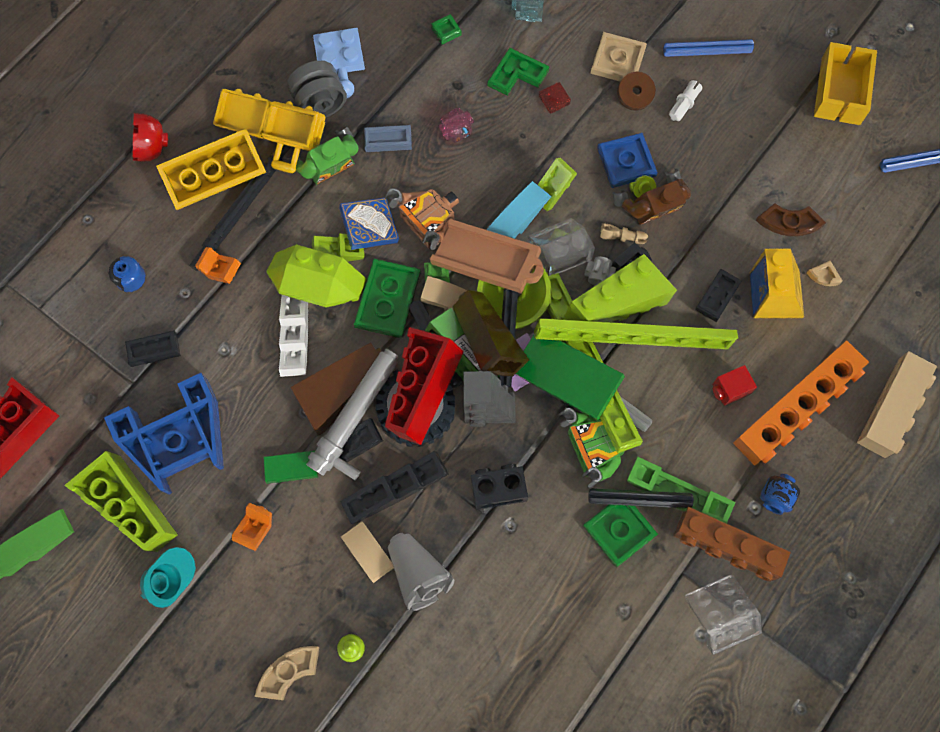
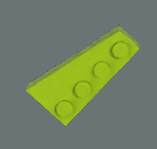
[564,254,677,323]
[65,451,178,552]

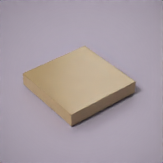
[591,32,647,82]

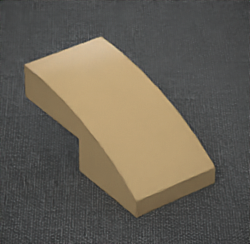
[421,276,467,312]
[341,521,394,583]

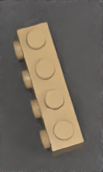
[857,351,937,458]

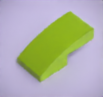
[312,233,364,261]

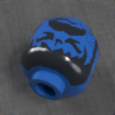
[108,256,146,292]
[760,474,801,515]

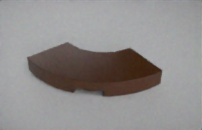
[756,203,826,236]

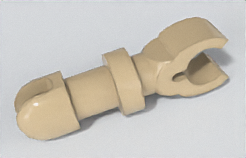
[600,223,648,244]

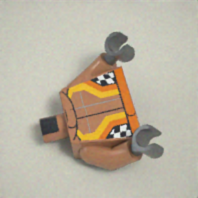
[385,188,459,250]

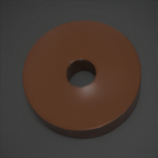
[617,71,656,111]

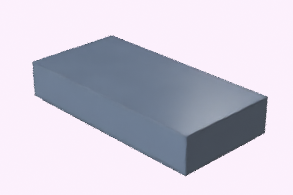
[364,125,412,152]

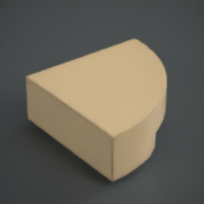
[807,261,842,286]

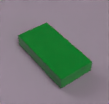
[264,451,318,484]

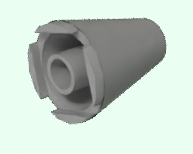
[388,533,455,611]

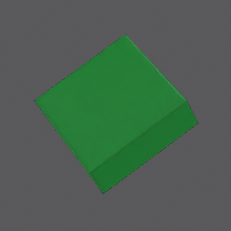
[431,14,462,45]

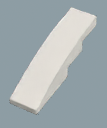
[279,295,308,377]

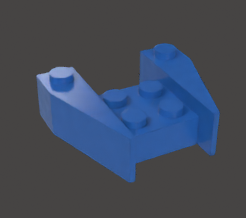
[104,373,224,495]

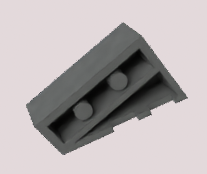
[464,371,516,427]

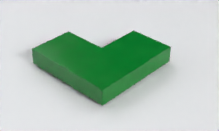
[488,48,549,96]

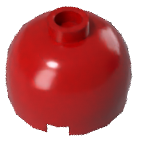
[133,113,168,162]

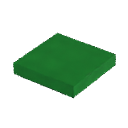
[583,504,658,568]

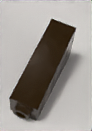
[452,290,529,377]

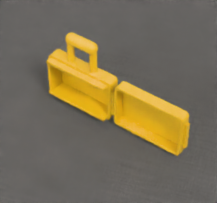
[213,89,325,173]

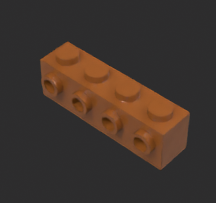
[673,507,791,582]

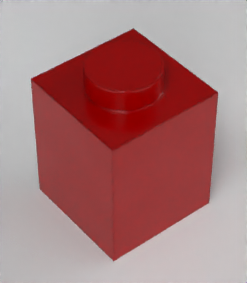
[712,365,757,406]

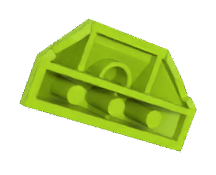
[266,244,367,307]

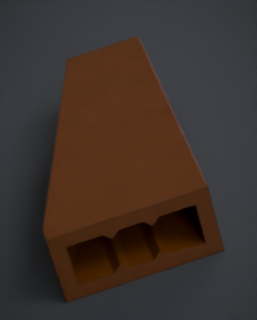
[290,342,382,436]

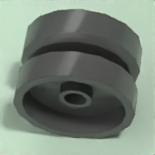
[287,61,347,118]

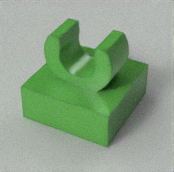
[424,262,450,283]

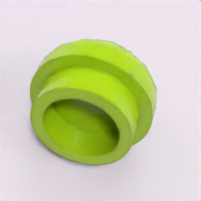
[337,634,365,662]

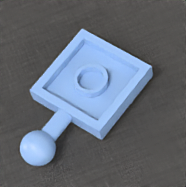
[313,28,365,98]

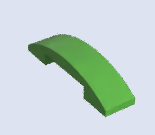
[627,457,735,524]

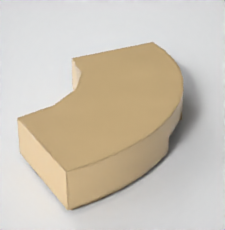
[255,646,319,700]

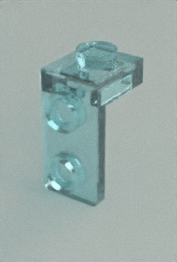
[511,0,544,22]

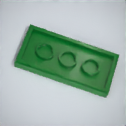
[515,335,625,421]

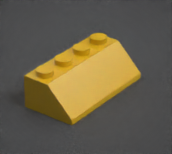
[156,129,266,210]

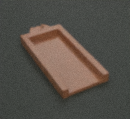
[430,219,544,294]

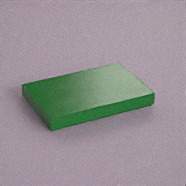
[354,259,421,339]

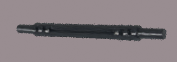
[189,145,291,271]

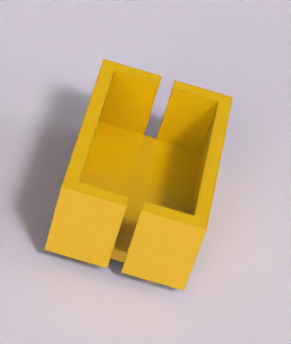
[814,42,877,125]

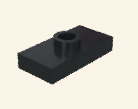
[695,269,742,322]
[125,330,181,367]
[339,418,383,462]

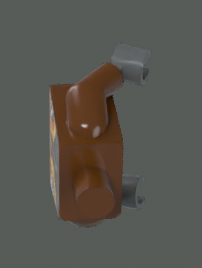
[613,168,691,225]

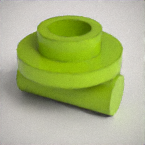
[629,175,656,198]

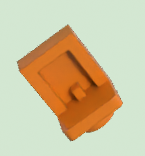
[195,247,241,284]
[232,503,272,551]

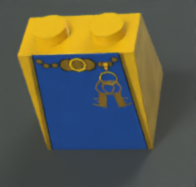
[750,249,804,318]

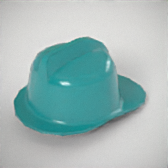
[140,547,196,608]

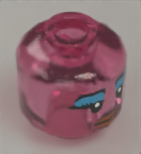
[438,107,474,143]

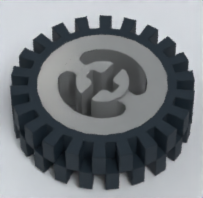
[375,369,455,447]

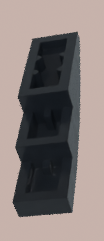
[340,451,449,525]

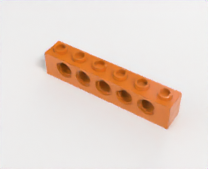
[733,340,869,466]

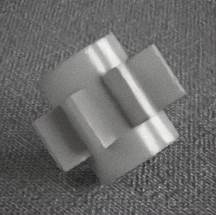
[584,256,616,286]

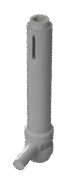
[306,349,398,480]

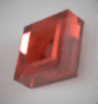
[539,82,571,114]

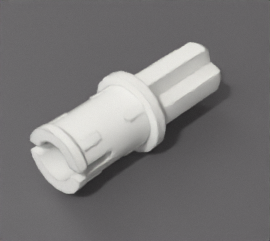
[669,80,702,121]

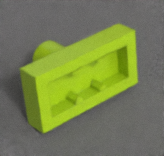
[538,158,577,211]

